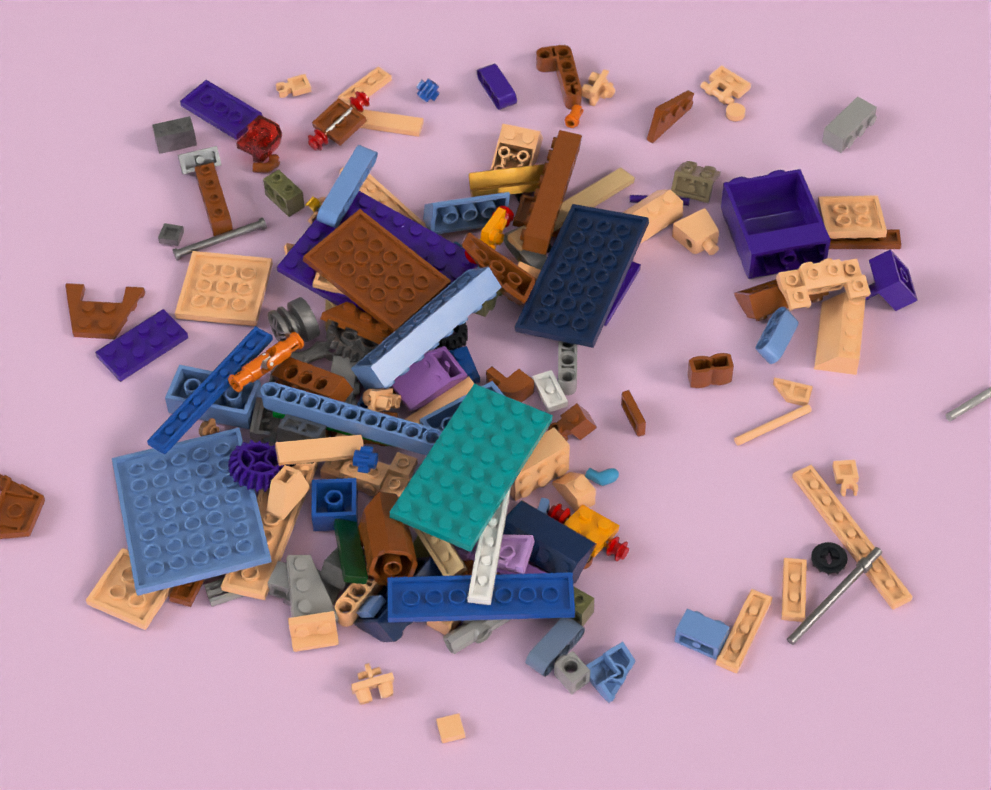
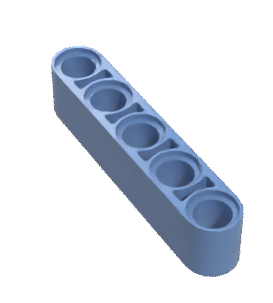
[317,145,378,228]

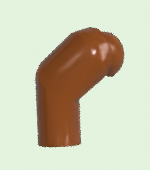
[253,154,280,173]

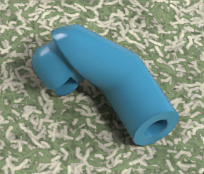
[585,468,619,486]

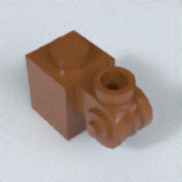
[548,403,597,441]

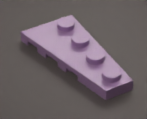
[452,535,535,574]

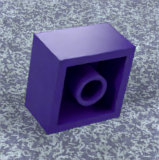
[865,249,918,311]

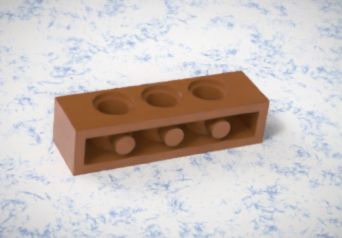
[194,162,233,236]
[271,357,354,402]

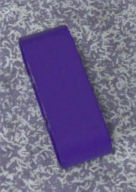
[477,63,517,110]

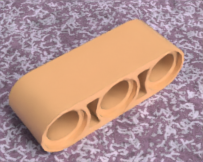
[335,567,384,626]

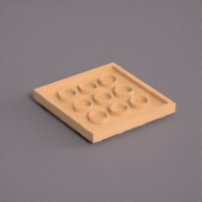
[175,251,273,326]

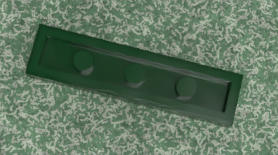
[333,519,368,584]

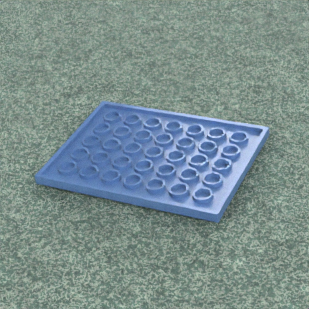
[112,428,272,596]

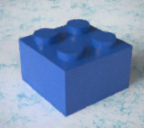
[311,478,358,531]

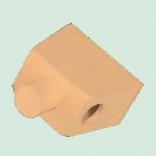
[672,208,719,255]

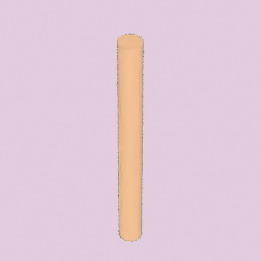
[734,404,811,446]

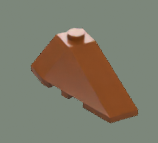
[461,232,537,305]

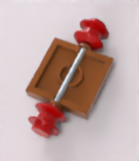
[308,91,370,151]

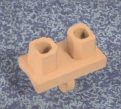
[582,69,615,106]
[363,388,401,412]
[351,663,394,705]

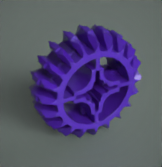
[228,440,288,492]

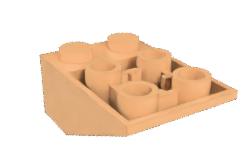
[490,124,543,170]

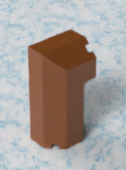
[358,492,417,586]

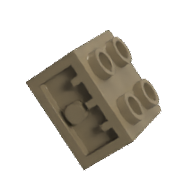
[671,161,720,203]

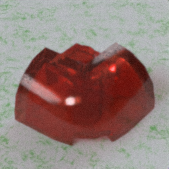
[236,115,282,163]

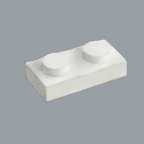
[532,370,568,413]

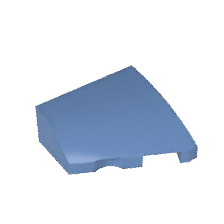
[586,642,636,703]

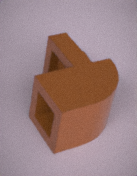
[486,366,534,403]

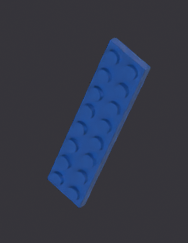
[388,572,575,623]

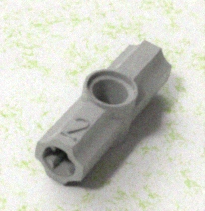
[443,619,511,654]

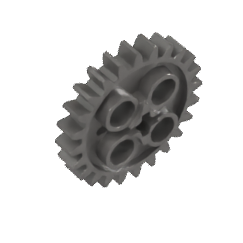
[325,321,379,363]

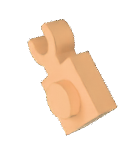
[276,74,312,98]
[832,460,859,497]

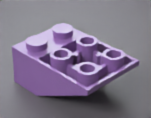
[391,346,468,411]

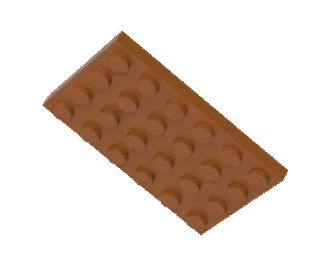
[303,209,451,333]

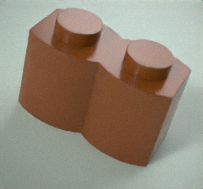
[687,353,734,388]

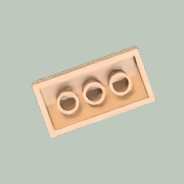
[622,189,683,244]
[814,292,866,375]

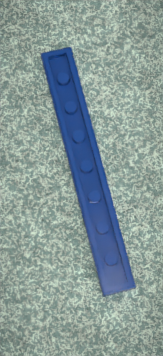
[147,326,273,455]

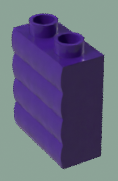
[721,169,831,279]

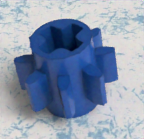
[416,78,439,102]
[353,446,378,474]

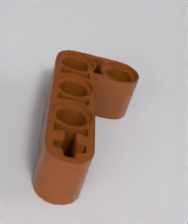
[536,45,582,110]

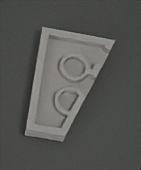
[286,555,339,622]

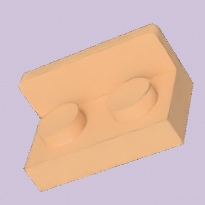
[288,611,339,652]

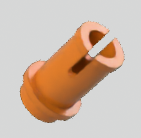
[565,104,584,128]

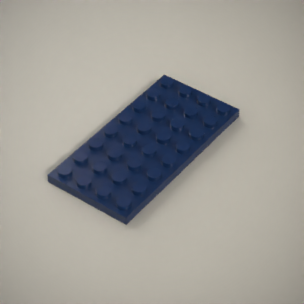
[514,204,649,348]

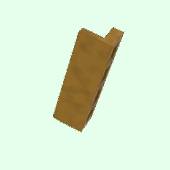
[468,164,544,197]

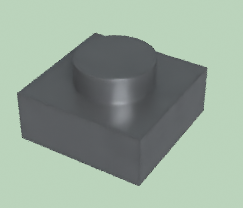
[158,223,184,246]

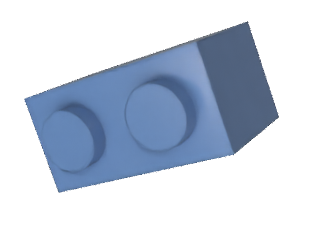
[674,609,729,660]

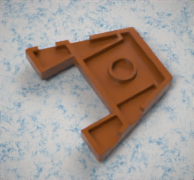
[65,283,145,339]
[0,474,45,539]

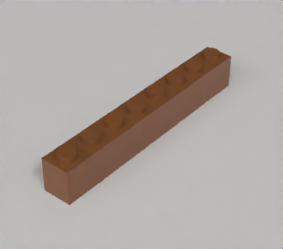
[520,130,582,255]

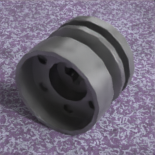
[268,297,320,342]

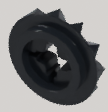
[811,542,848,576]

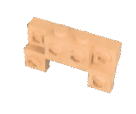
[776,258,871,311]
[320,433,418,498]

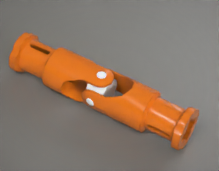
[228,332,304,392]

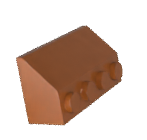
[734,279,830,321]

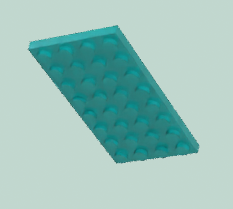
[389,384,553,552]

